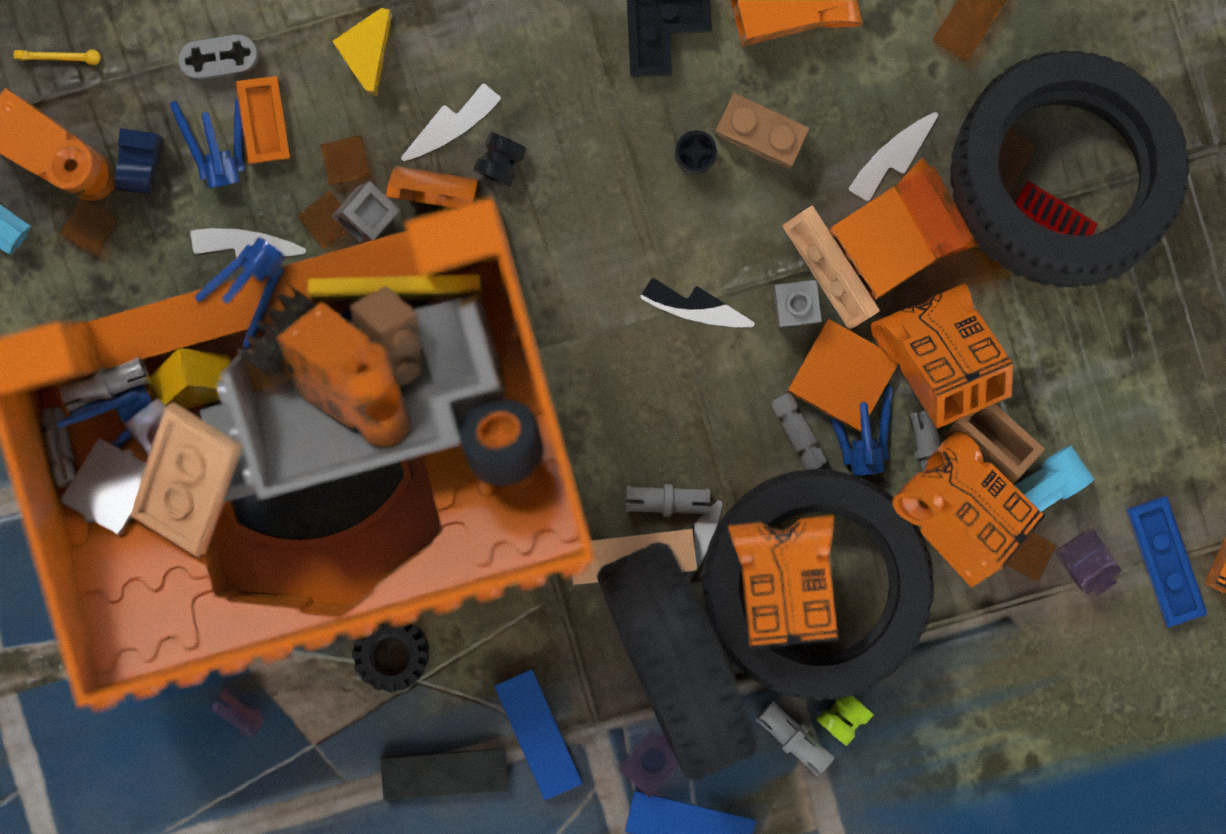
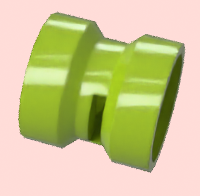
[816,696,874,746]

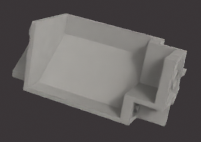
[200,292,507,502]

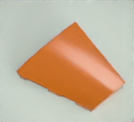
[386,166,479,208]

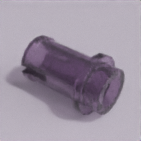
[211,689,267,739]

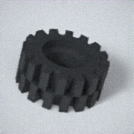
[352,619,429,692]

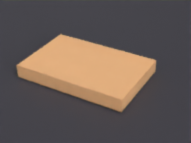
[130,403,242,557]

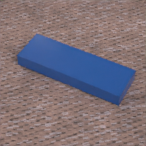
[1125,496,1208,628]
[494,668,583,801]
[625,790,756,834]

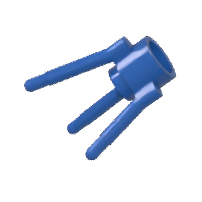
[170,98,246,189]
[195,237,286,348]
[56,384,156,449]
[829,385,892,475]

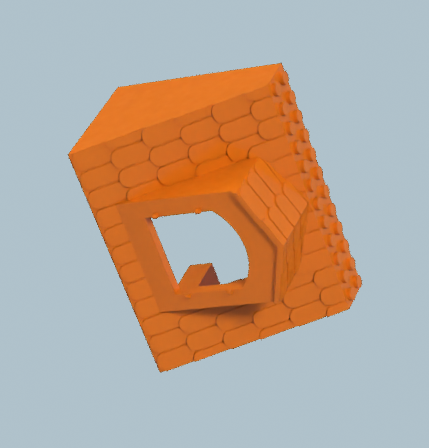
[0,198,595,712]

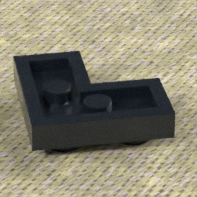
[627,0,712,78]

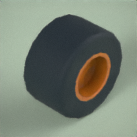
[460,399,545,485]

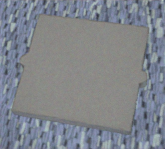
[60,438,146,536]

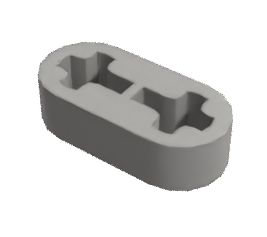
[178,35,259,80]

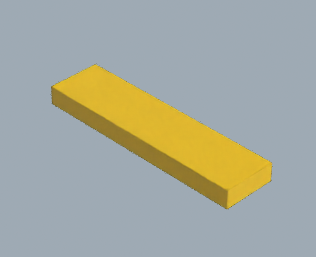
[308,275,482,303]

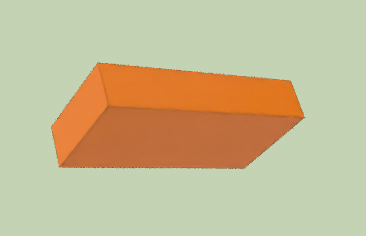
[235,76,290,165]

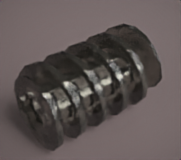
[236,283,317,378]

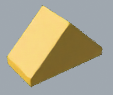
[332,8,392,96]
[149,348,231,417]

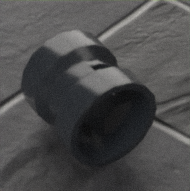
[675,130,717,175]
[473,132,527,187]

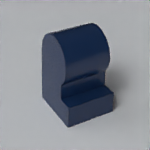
[115,128,163,195]

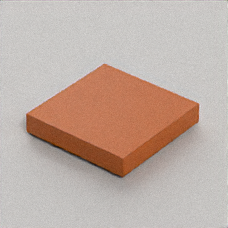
[787,318,898,433]

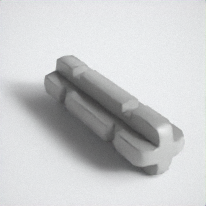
[772,393,827,470]
[40,407,77,488]

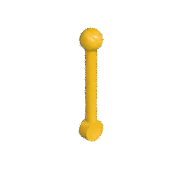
[13,49,101,66]

